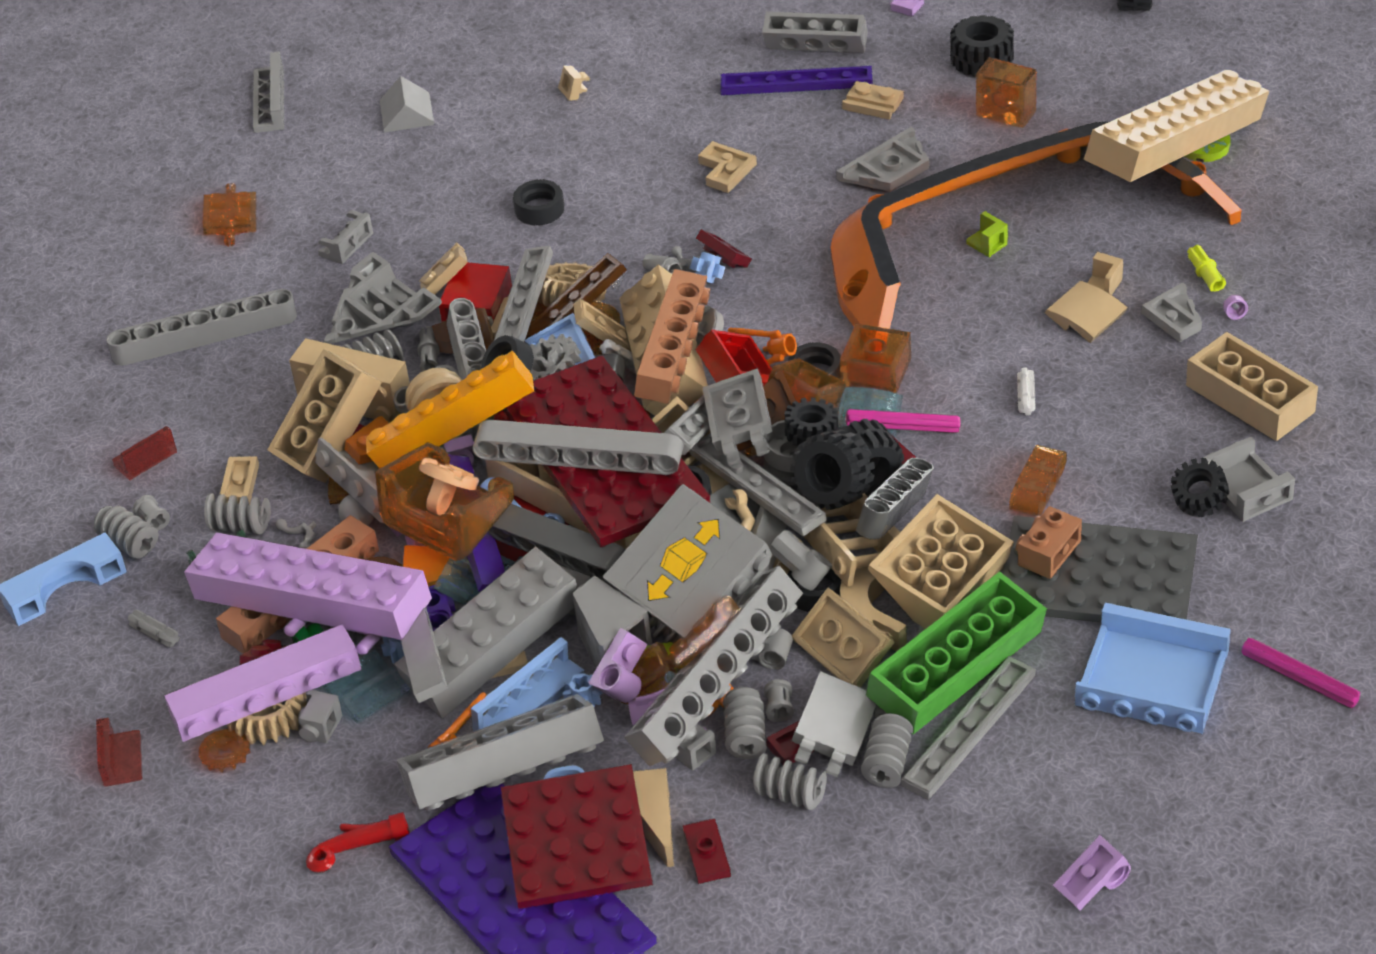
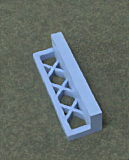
[471,637,584,732]

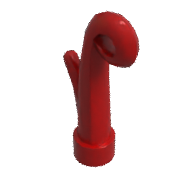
[306,812,410,873]

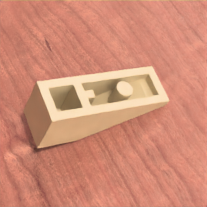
[633,768,674,867]

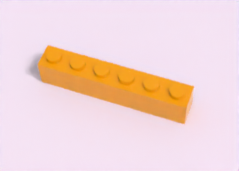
[366,351,534,477]

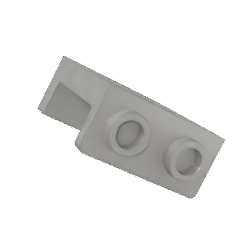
[1203,437,1295,522]

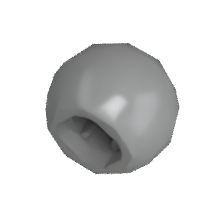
[338,494,374,526]

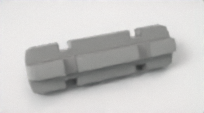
[127,609,180,647]

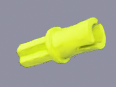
[1187,245,1226,292]

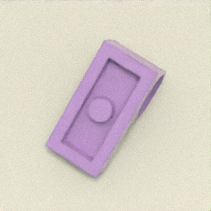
[588,628,648,703]
[1053,835,1131,911]

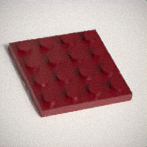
[501,764,653,909]

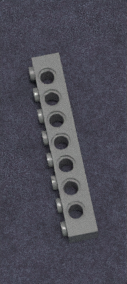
[624,566,803,766]

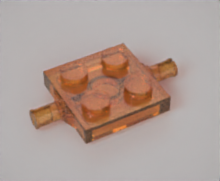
[203,183,257,246]

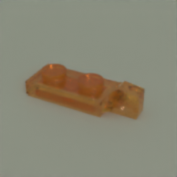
[664,595,741,669]

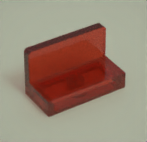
[112,426,177,480]
[96,717,143,787]

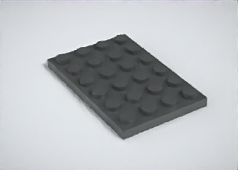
[1002,516,1198,623]

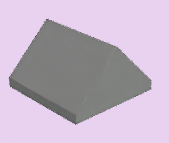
[380,76,434,133]

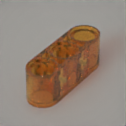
[1009,444,1067,517]

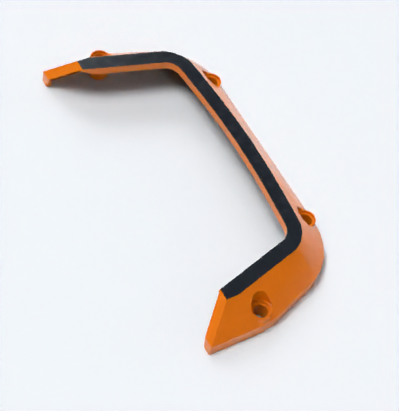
[830,121,1242,354]

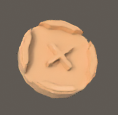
[418,458,479,516]

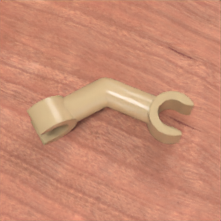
[725,489,755,532]

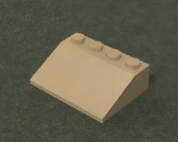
[868,494,1014,629]

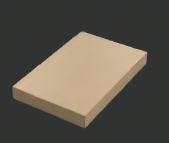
[792,588,895,687]

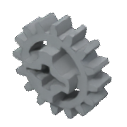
[530,334,581,381]

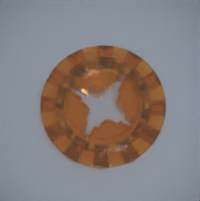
[199,729,251,773]

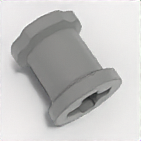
[132,495,170,531]
[764,679,794,722]

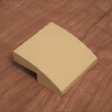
[1045,281,1128,343]

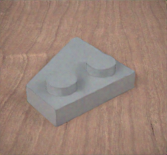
[1142,282,1202,342]

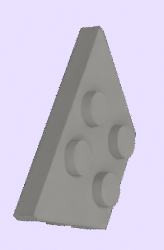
[836,127,929,192]

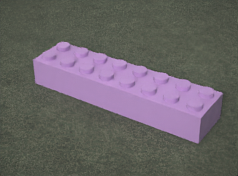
[184,532,432,640]

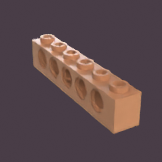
[634,269,711,404]
[216,515,379,654]

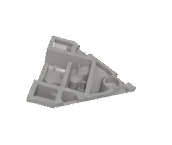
[324,252,442,344]

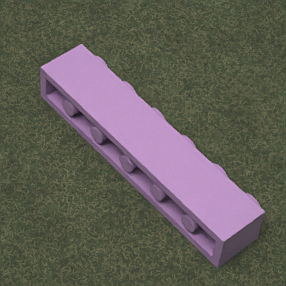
[164,624,361,742]

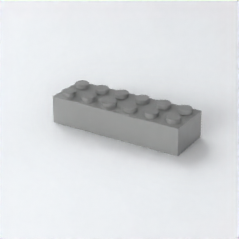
[395,546,578,718]
[396,694,604,810]

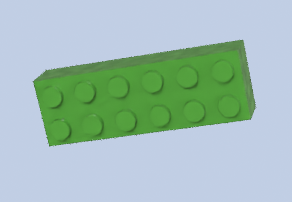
[866,571,1047,735]

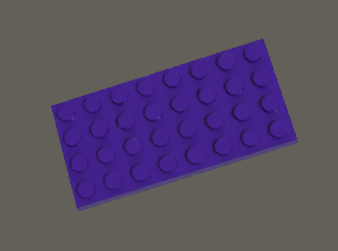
[389,784,657,954]

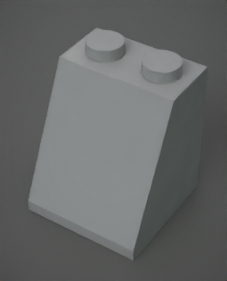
[572,575,652,668]

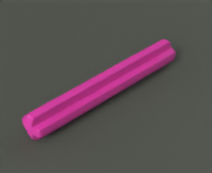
[845,409,961,433]
[1242,638,1360,708]

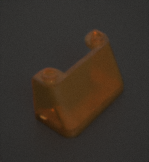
[375,442,514,561]

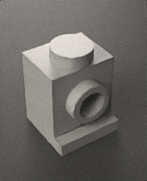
[298,690,343,743]
[666,724,716,771]

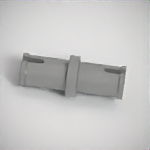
[417,326,440,372]

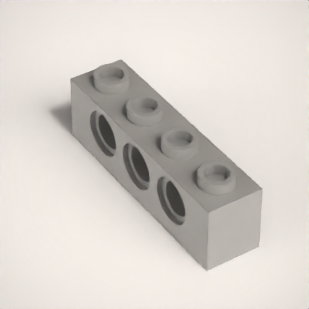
[762,12,868,53]

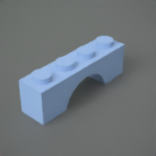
[0,532,127,626]

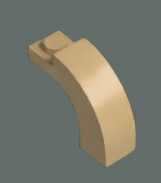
[840,567,907,651]

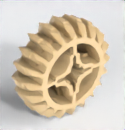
[537,262,606,306]
[227,692,307,745]

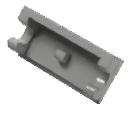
[318,210,373,264]

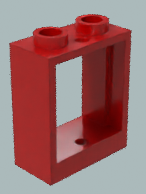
[695,329,776,386]

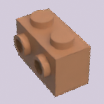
[1016,506,1082,579]

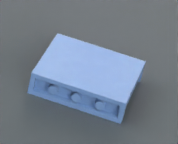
[1075,603,1231,734]

